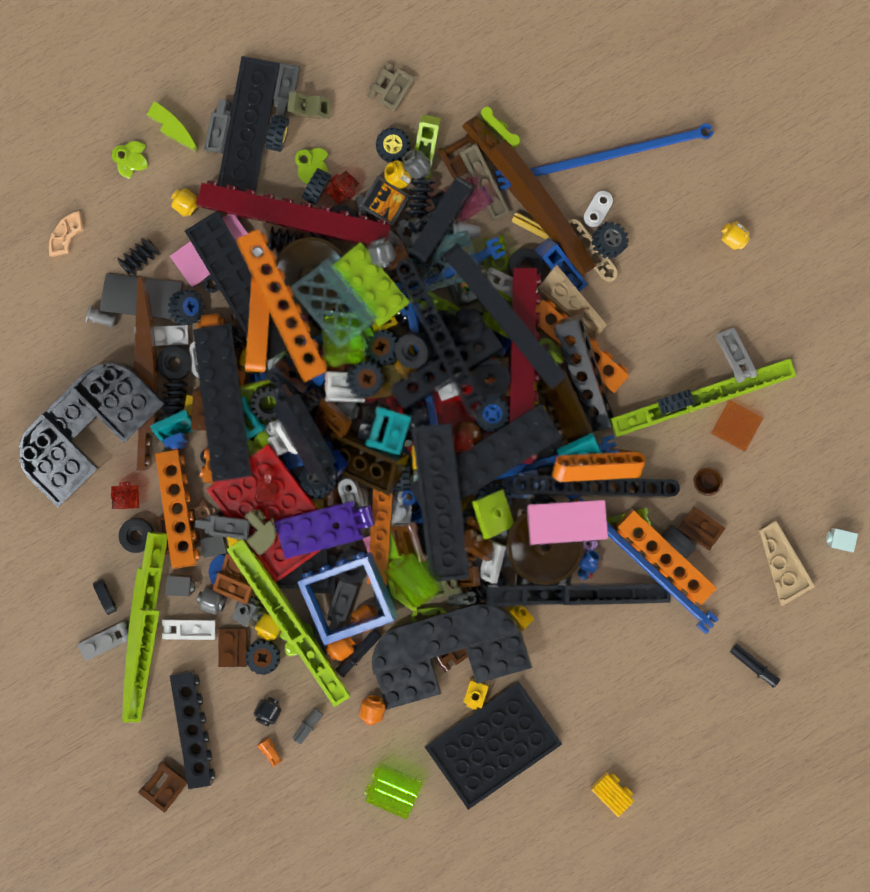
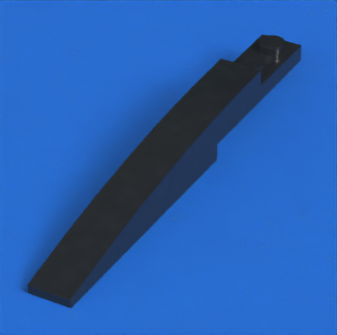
[487,583,671,606]

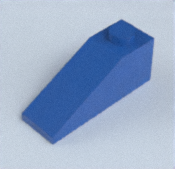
[534,237,588,292]

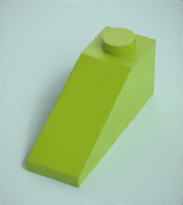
[415,114,441,179]

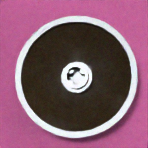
[273,237,348,316]
[506,511,584,585]

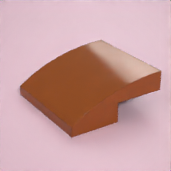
[213,553,254,605]

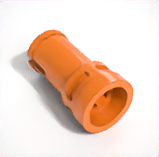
[256,737,283,767]

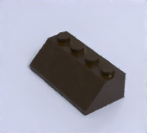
[537,369,597,446]
[328,428,408,496]

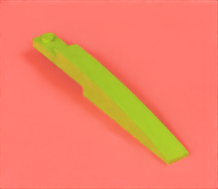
[610,358,797,437]
[122,532,168,723]
[226,539,351,707]

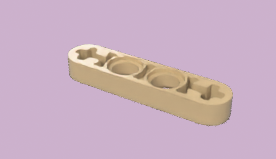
[568,219,618,282]

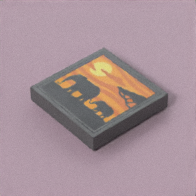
[358,176,409,227]

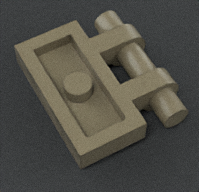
[367,62,415,112]

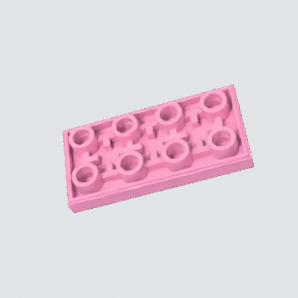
[170,214,248,288]
[527,500,608,545]

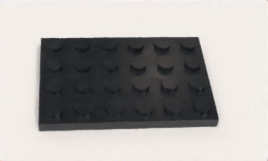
[424,681,562,810]

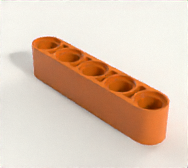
[245,276,271,372]
[552,452,646,482]

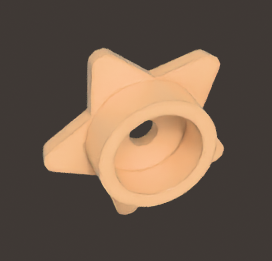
[191,500,215,519]

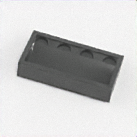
[100,273,183,320]

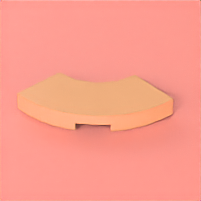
[49,211,84,257]

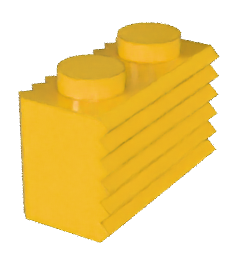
[590,771,634,817]

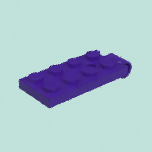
[275,501,375,559]

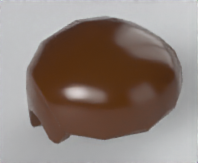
[452,420,483,450]
[693,467,723,496]

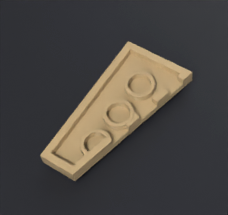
[537,265,607,339]
[758,521,815,606]

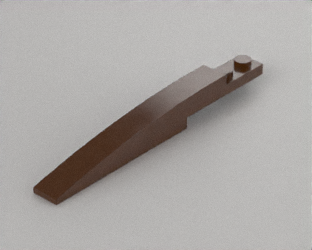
[462,116,596,276]
[134,276,158,471]

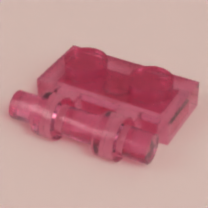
[459,175,494,222]

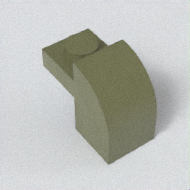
[288,92,331,119]
[246,508,277,555]

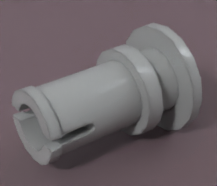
[85,305,116,328]

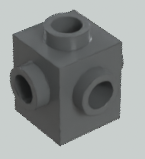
[232,596,265,627]

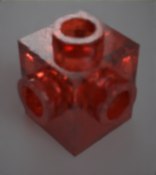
[325,171,360,204]
[111,481,140,509]

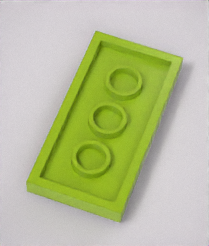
[331,243,410,327]

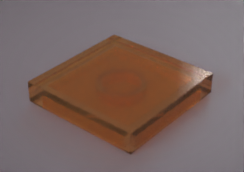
[711,400,763,452]

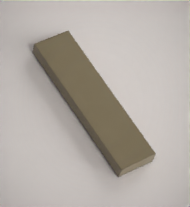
[459,143,510,221]

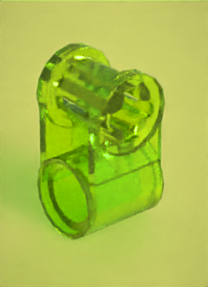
[484,234,508,272]

